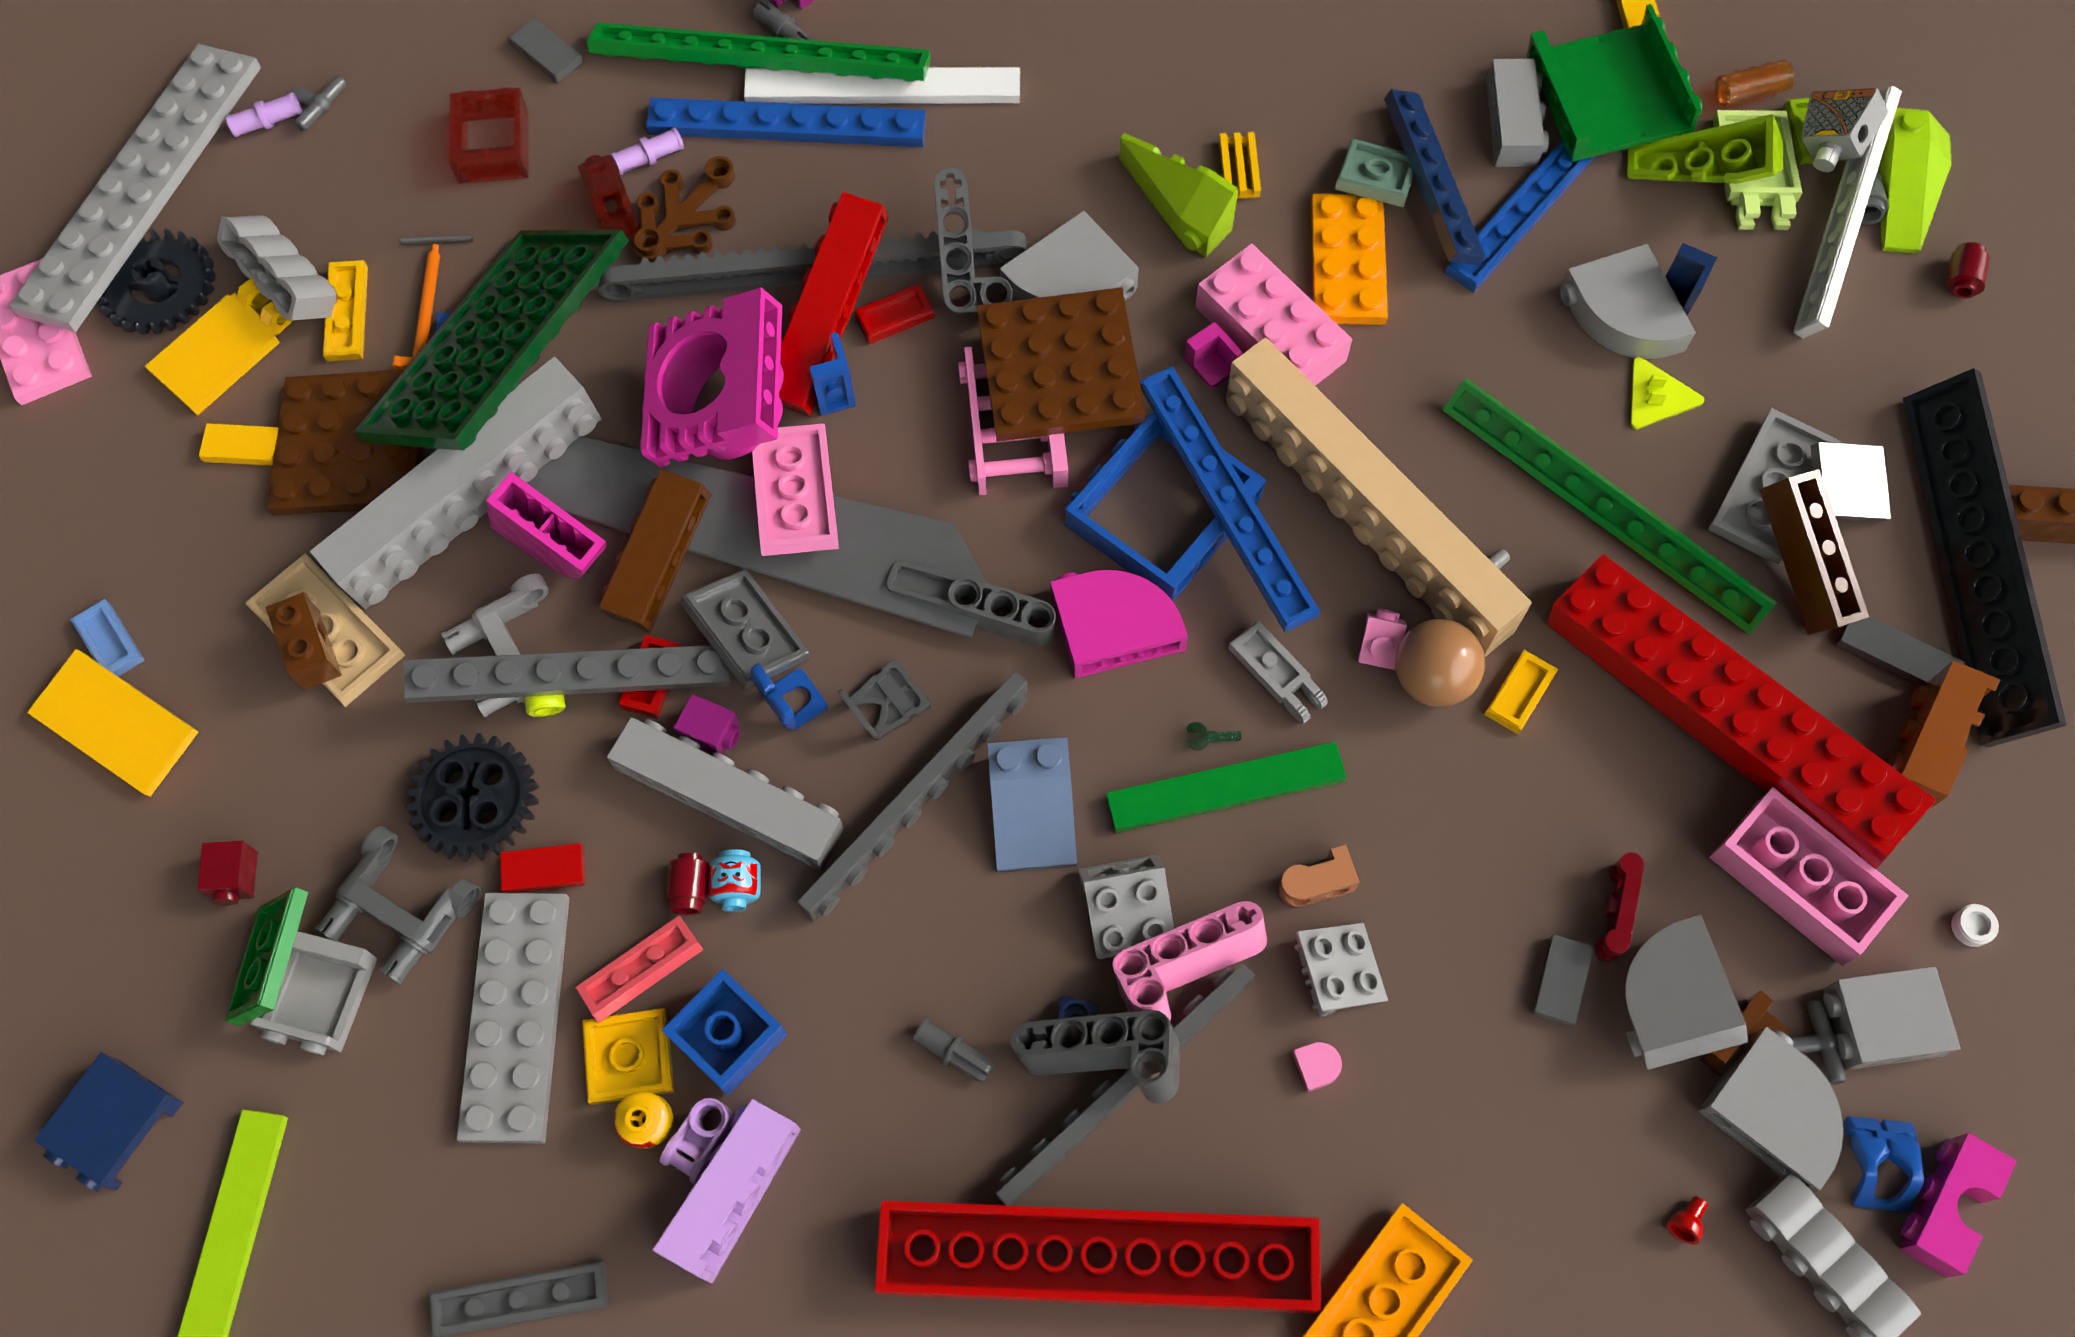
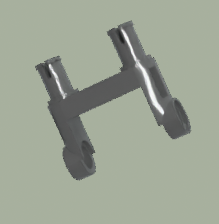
[314,826,481,985]

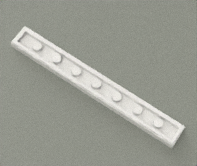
[744,67,1020,104]
[1794,85,1902,339]

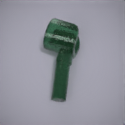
[1186,722,1242,751]

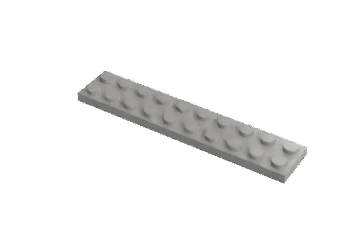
[9,44,261,332]

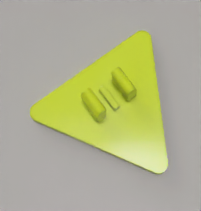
[1630,357,1704,430]

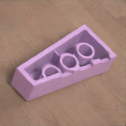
[653,1099,801,1283]

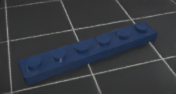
[1384,89,1486,265]

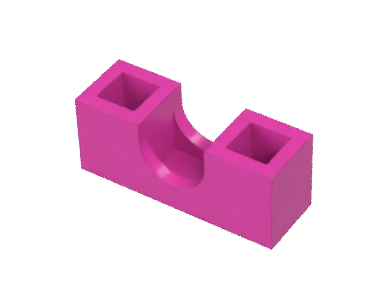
[1899,1133,2017,1278]

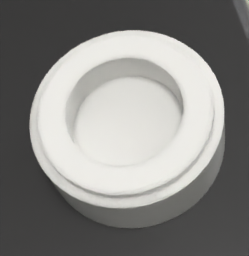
[1951,904,1999,947]

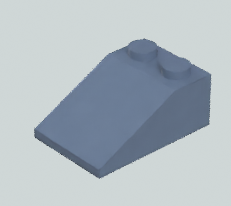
[987,737,1077,872]

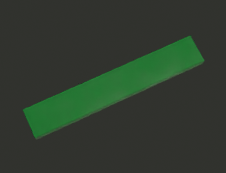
[1106,742,1347,834]

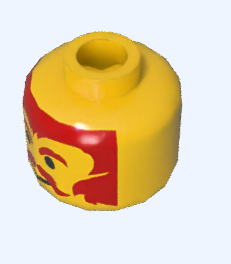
[613,1091,674,1149]

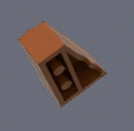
[1888,660,2000,808]

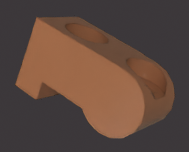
[1278,845,1360,907]

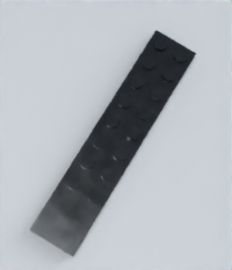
[1903,368,2067,748]

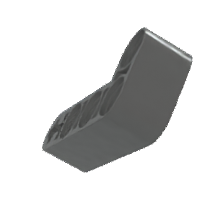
[934,167,1013,315]
[1010,1010,1180,1104]

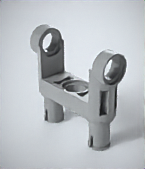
[441,574,549,718]

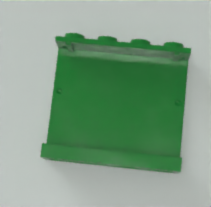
[1527,4,1703,162]

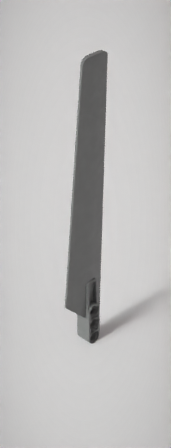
[422,436,1056,647]

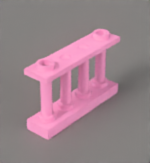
[958,346,1068,495]

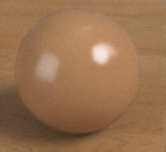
[1395,619,1485,707]

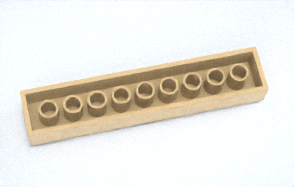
[1226,337,1532,657]

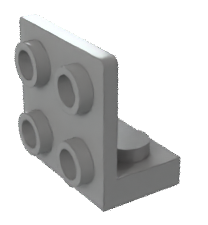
[1078,854,1174,959]

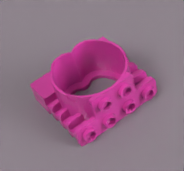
[640,287,784,467]

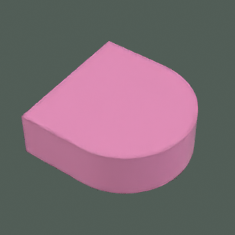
[1292,1042,1342,1092]

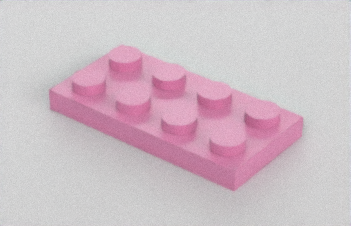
[0,258,92,406]
[752,423,839,556]

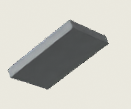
[680,569,810,690]

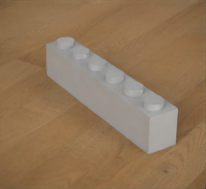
[607,717,844,871]

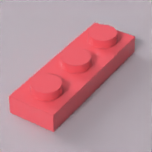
[575,915,703,1023]

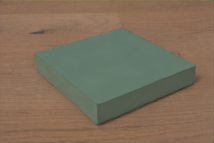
[1335,139,1414,208]

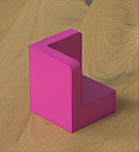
[1184,322,1243,389]

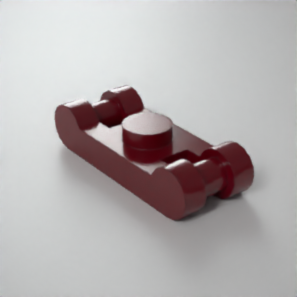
[1595,852,1644,963]

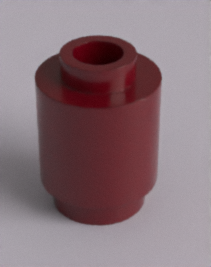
[1946,242,1990,299]
[666,853,709,915]

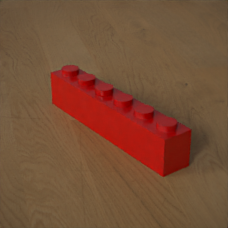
[779,191,889,417]

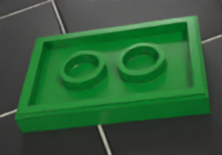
[225,887,308,1026]

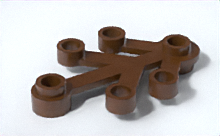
[632,156,736,262]

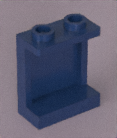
[34,1052,184,1191]

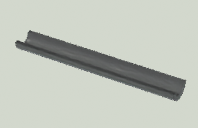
[400,235,474,244]

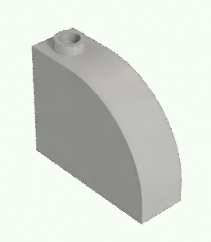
[1000,211,1139,301]
[1560,244,1696,359]
[1626,915,1748,1070]
[1698,1027,1843,1192]

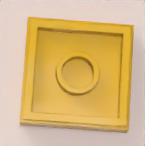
[582,1008,674,1105]

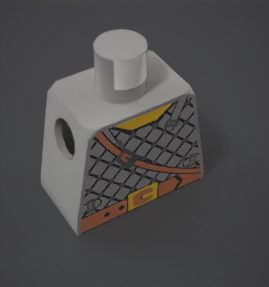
[1802,88,1889,172]

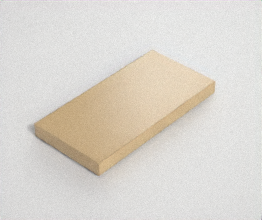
[245,553,405,707]

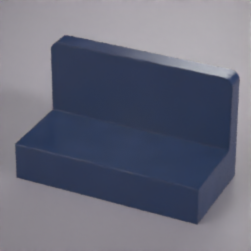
[1665,243,1717,316]

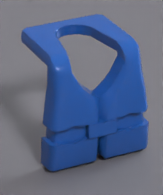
[750,663,828,731]
[1843,1116,1924,1212]

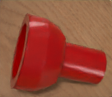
[1666,1196,1708,1245]

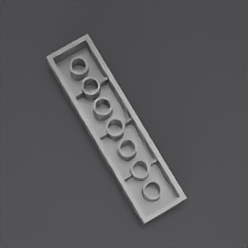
[310,356,602,610]

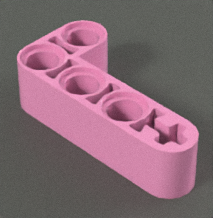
[1112,901,1267,1021]

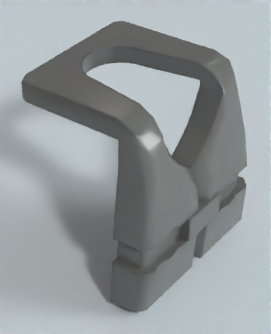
[838,659,931,740]

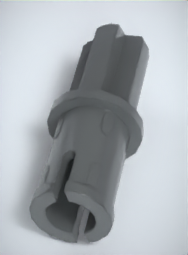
[913,1018,994,1082]

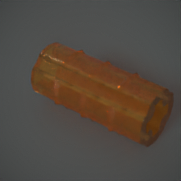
[1715,60,1794,107]

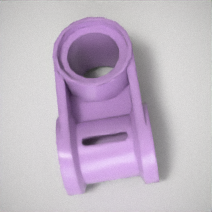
[659,1098,734,1185]

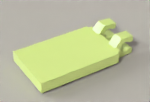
[1713,110,1802,230]

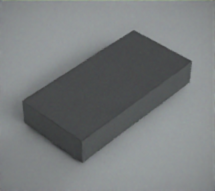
[510,18,583,83]
[1532,934,1593,1027]

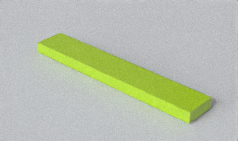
[178,1109,288,1337]

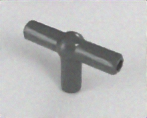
[290,76,347,131]
[1791,1000,1846,1084]

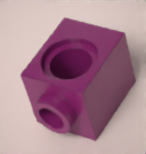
[674,694,741,755]

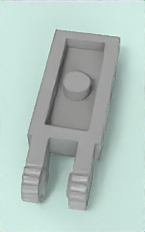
[1228,621,1328,724]

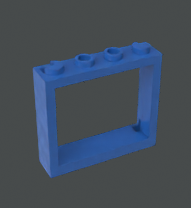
[1064,411,1267,602]

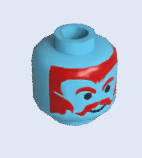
[708,849,761,912]

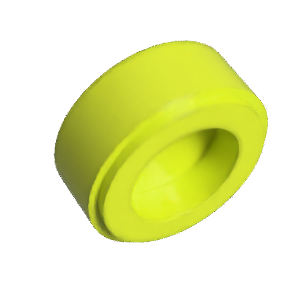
[524,695,566,717]

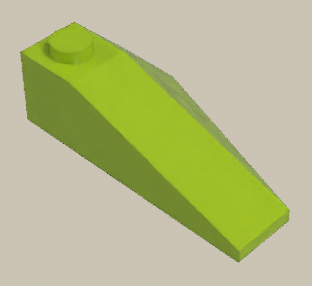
[1878,108,1951,254]

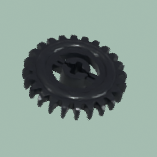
[97,228,216,335]

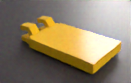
[145,279,293,416]

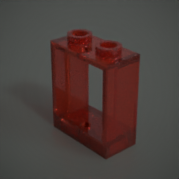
[449,87,529,184]

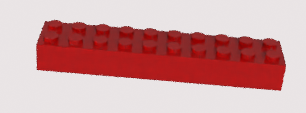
[1546,554,1937,869]
[875,1201,1321,1313]

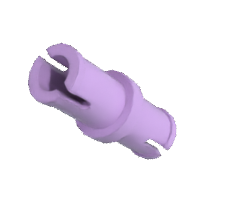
[226,92,302,138]
[610,128,684,175]

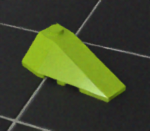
[1627,114,1783,184]
[1119,133,1238,257]

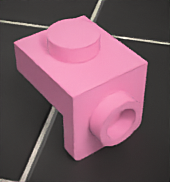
[1358,608,1407,670]

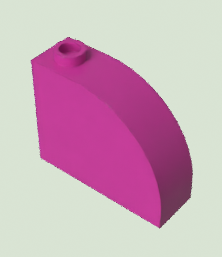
[486,472,606,579]
[1050,570,1188,679]

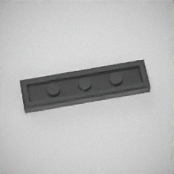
[429,1262,610,1337]

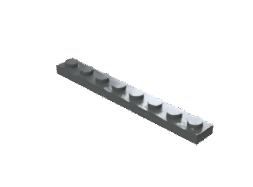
[403,645,730,703]
[797,671,1028,922]
[996,963,1255,1206]

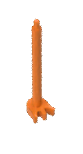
[392,244,440,370]

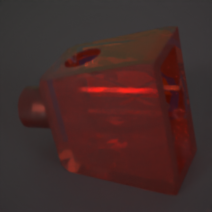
[578,155,639,238]

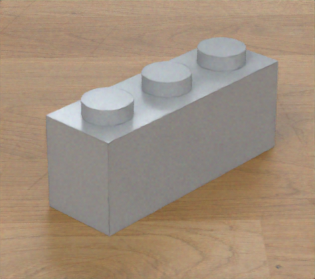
[1486,59,1549,167]

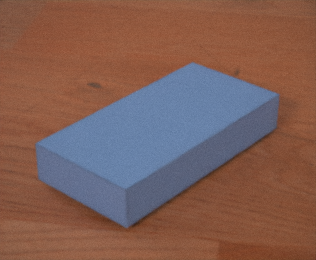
[70,599,145,676]

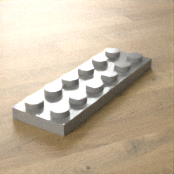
[457,893,570,1144]

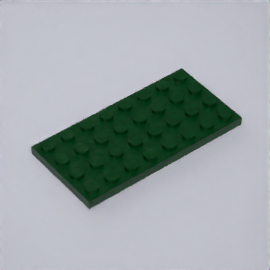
[354,229,629,451]

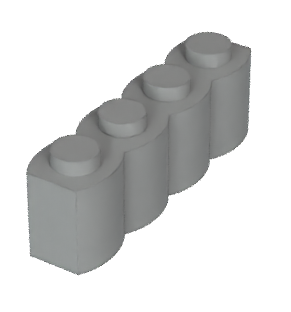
[217,215,337,321]
[1745,1173,1921,1337]

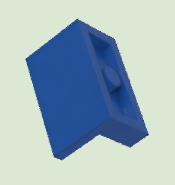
[809,332,856,416]

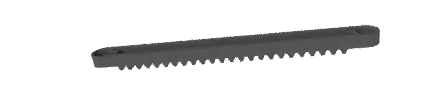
[598,227,1028,301]

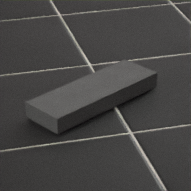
[1836,616,1965,686]

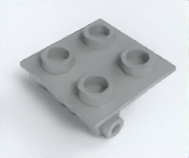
[1294,923,1388,1017]

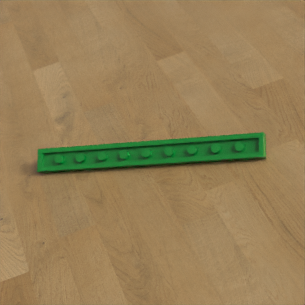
[587,22,931,82]
[1442,378,1777,635]

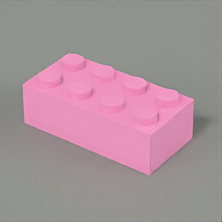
[1195,244,1352,386]
[1709,787,1909,966]

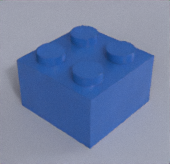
[662,969,788,1096]

